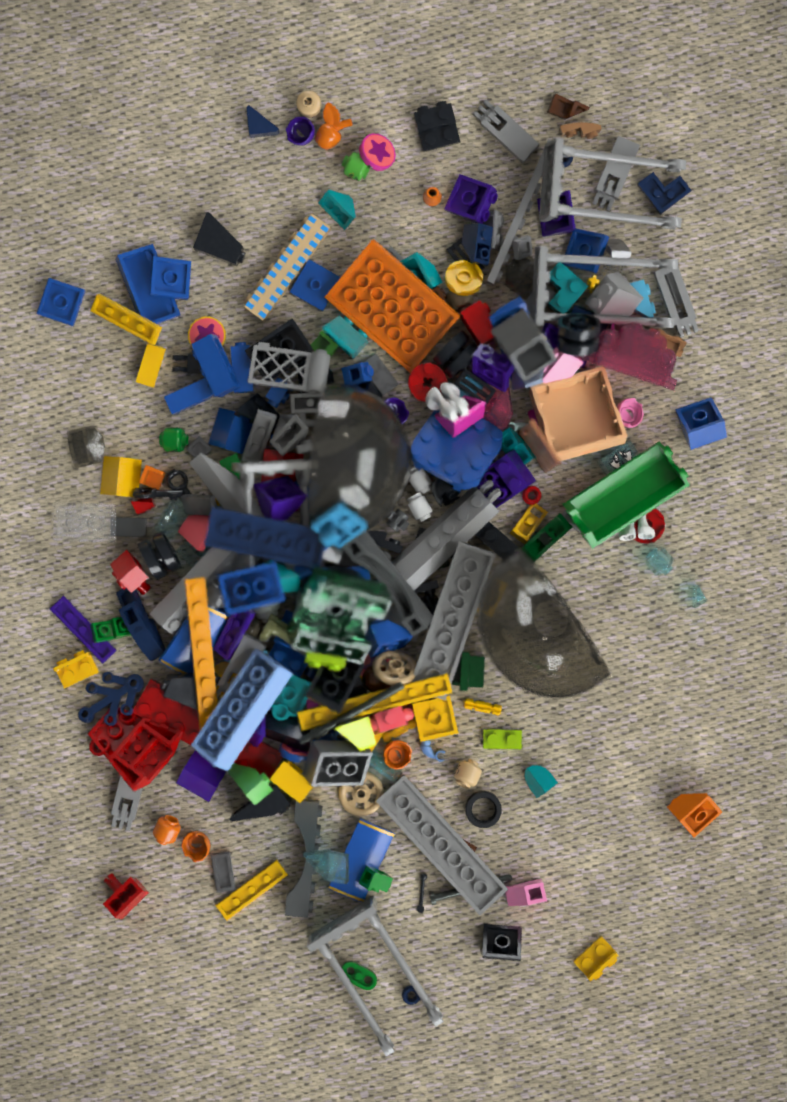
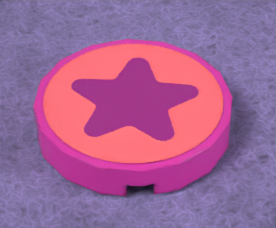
[359,133,396,171]

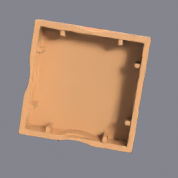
[529,366,627,461]

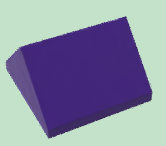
[537,190,576,237]
[176,750,227,802]

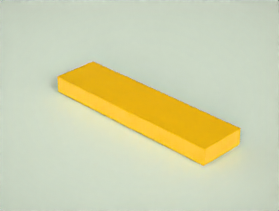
[90,294,162,345]
[215,859,288,921]

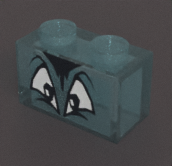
[596,440,639,476]

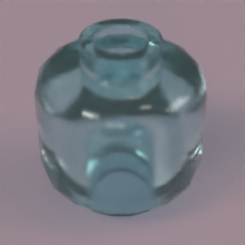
[645,547,674,575]

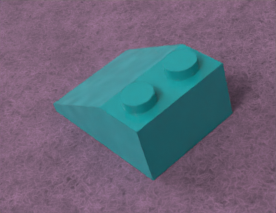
[322,315,368,359]

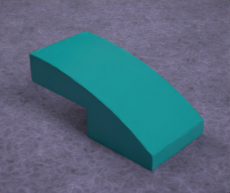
[501,427,536,465]

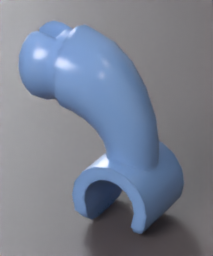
[420,740,446,762]

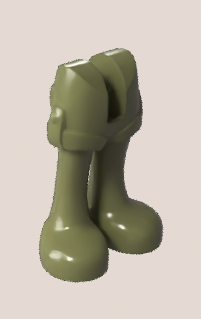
[259,613,315,655]

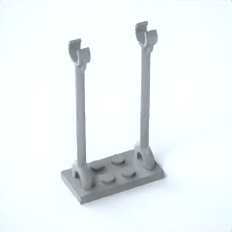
[539,137,686,230]
[531,246,678,328]
[232,459,319,581]
[307,896,444,1056]

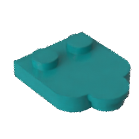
[271,674,312,721]

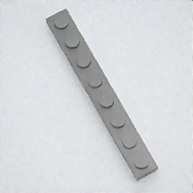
[486,139,551,286]

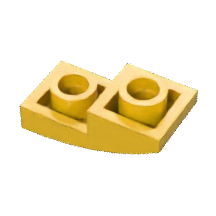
[136,343,166,388]

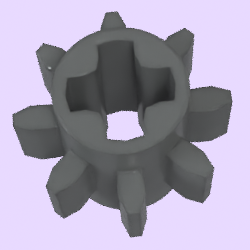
[386,509,409,532]

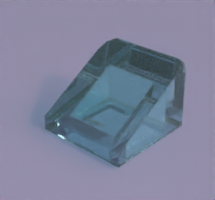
[692,584,707,608]

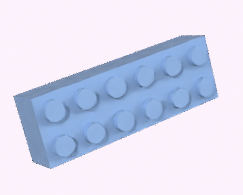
[191,648,293,771]

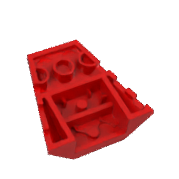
[88,708,183,792]

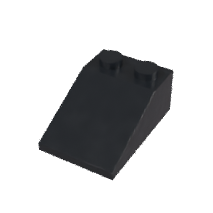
[244,318,315,381]
[305,647,365,714]
[229,784,292,822]

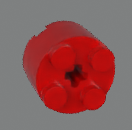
[408,363,447,403]

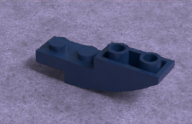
[116,588,165,661]

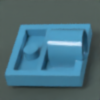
[311,502,368,548]

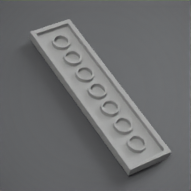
[410,541,496,700]
[376,775,508,915]

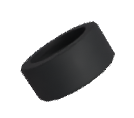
[465,791,502,828]

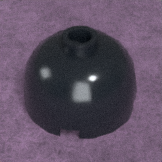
[431,476,469,507]

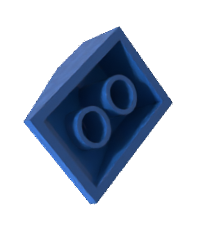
[218,562,285,615]

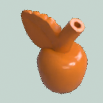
[315,102,353,150]

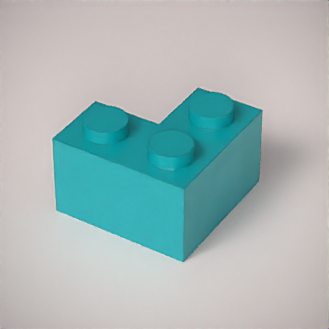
[547,262,588,314]

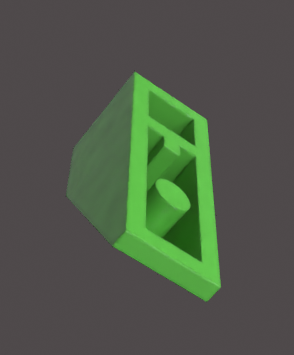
[227,763,273,805]

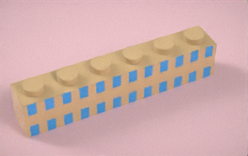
[244,214,331,322]

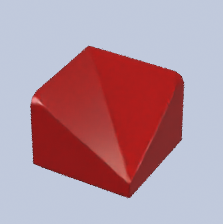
[131,498,156,515]

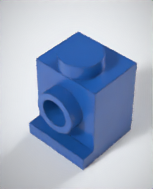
[341,362,374,387]
[265,377,294,409]

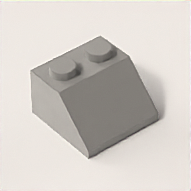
[585,272,644,326]

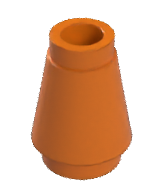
[423,187,442,206]

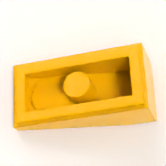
[509,504,548,544]

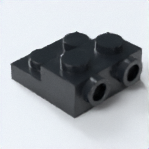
[414,101,461,152]

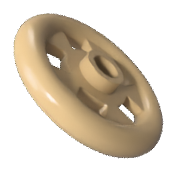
[372,651,417,686]
[338,771,384,816]

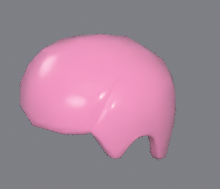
[617,398,644,428]

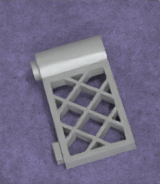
[248,342,331,395]

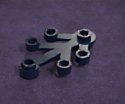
[78,672,144,726]

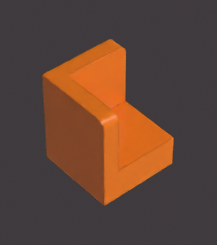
[139,465,166,490]

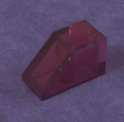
[483,387,513,430]

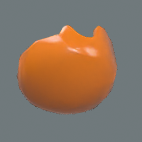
[383,740,412,770]
[181,831,211,862]

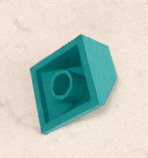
[400,252,443,289]

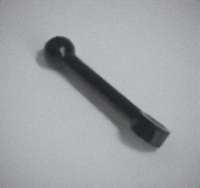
[417,873,427,913]

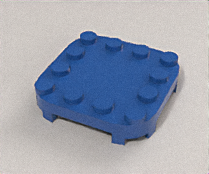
[411,409,503,491]

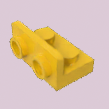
[53,650,99,688]
[573,936,618,981]

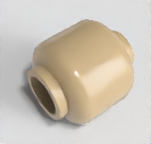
[296,90,322,118]
[454,759,482,789]

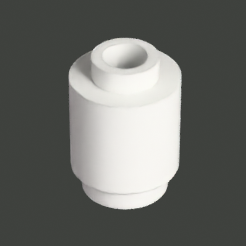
[407,467,433,495]
[407,492,433,522]

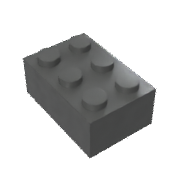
[302,740,373,786]

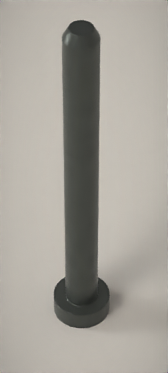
[429,874,512,906]

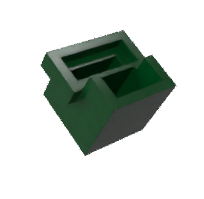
[452,651,485,691]

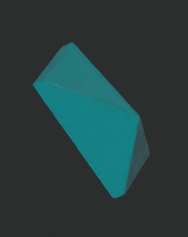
[318,190,356,230]

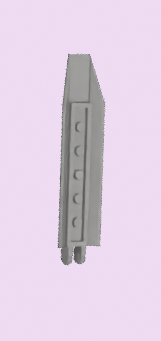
[189,453,303,597]
[371,480,502,608]

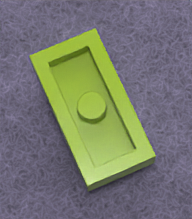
[304,652,346,671]
[483,729,522,749]

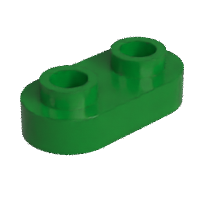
[342,961,377,990]

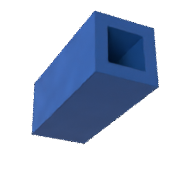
[230,342,254,394]
[164,378,215,415]

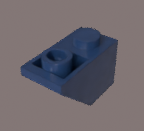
[462,223,493,265]

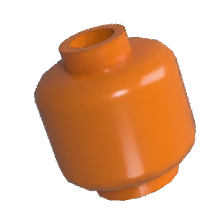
[153,815,181,845]

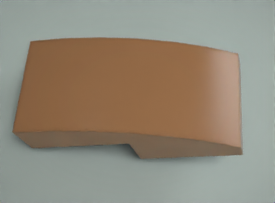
[559,122,602,139]

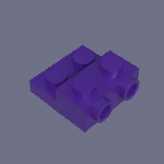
[444,174,498,224]
[472,344,514,393]

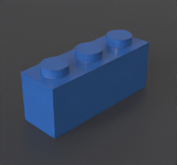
[191,334,241,397]

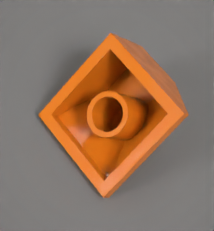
[667,793,722,837]

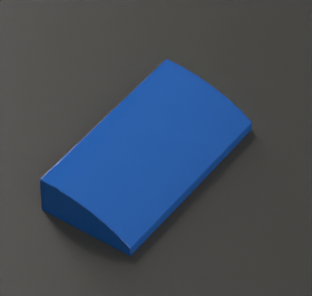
[115,244,181,324]

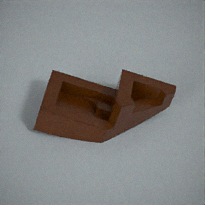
[547,94,590,119]

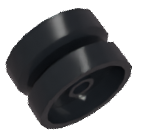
[557,313,601,356]
[432,330,478,379]
[138,531,182,581]

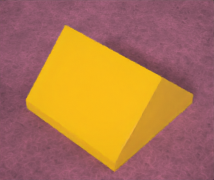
[100,456,142,497]

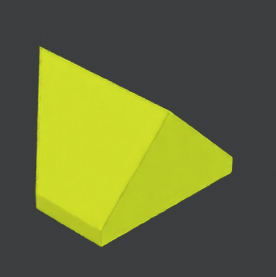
[335,717,376,751]

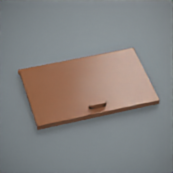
[518,419,561,473]

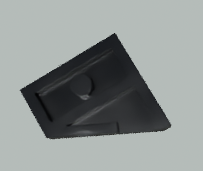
[234,393,280,432]

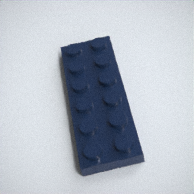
[204,507,325,569]

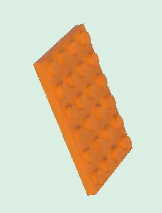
[325,239,461,373]

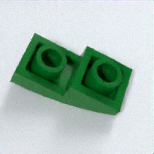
[90,617,131,643]

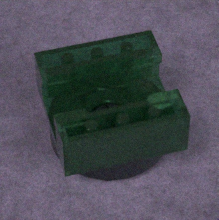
[286,566,393,664]

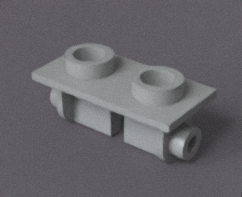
[484,210,504,251]

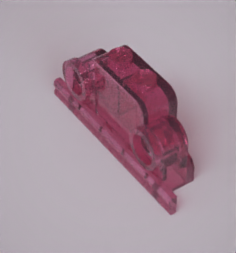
[581,322,677,391]

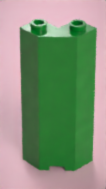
[562,441,690,549]

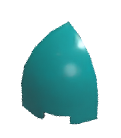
[524,765,558,798]

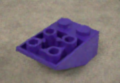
[477,449,536,508]

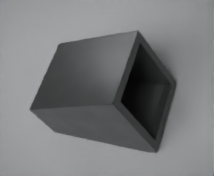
[491,309,557,382]

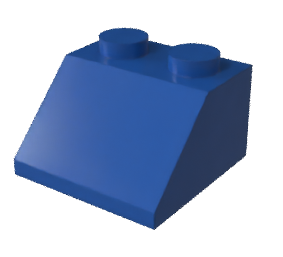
[675,397,727,450]
[362,620,413,658]

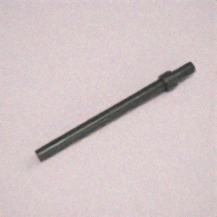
[299,682,405,745]

